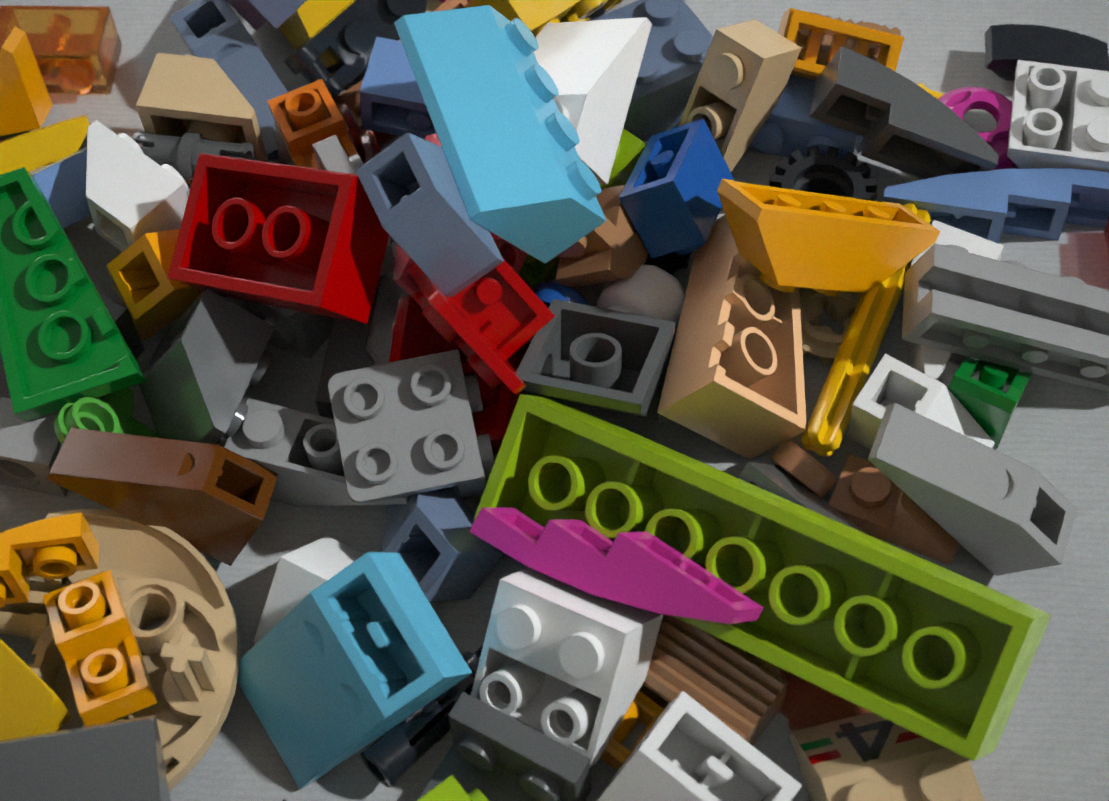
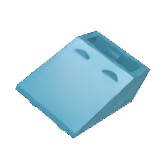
[237,552,472,789]

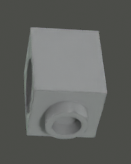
[0,397,69,498]

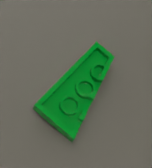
[0,167,147,422]

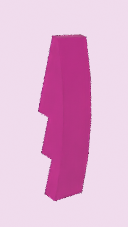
[469,507,764,624]

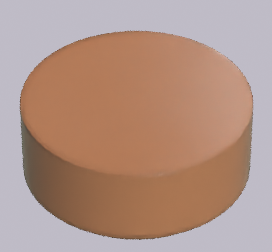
[770,440,836,499]

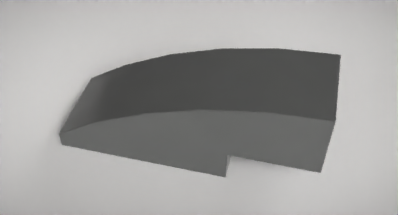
[810,46,999,179]

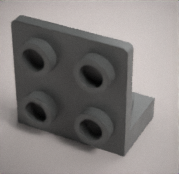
[418,692,592,801]

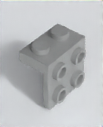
[328,349,495,505]

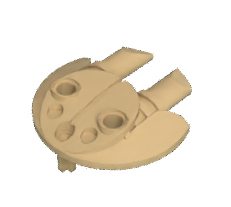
[0,509,240,791]

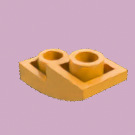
[0,512,99,609]
[43,569,157,726]

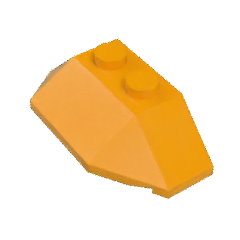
[717,179,940,297]

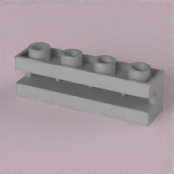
[902,243,1109,393]

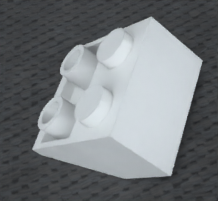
[1007,60,1109,172]
[471,567,663,767]
[595,691,802,801]

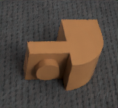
[555,185,648,288]

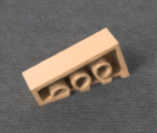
[657,215,807,459]

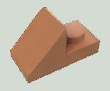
[828,454,959,565]

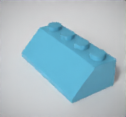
[394,5,607,264]

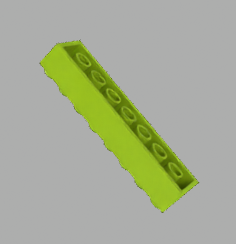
[473,394,1051,761]

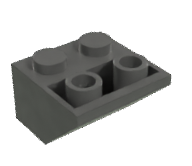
[139,288,275,445]

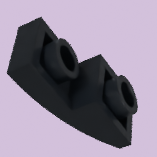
[985,24,1109,81]

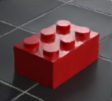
[167,153,389,324]

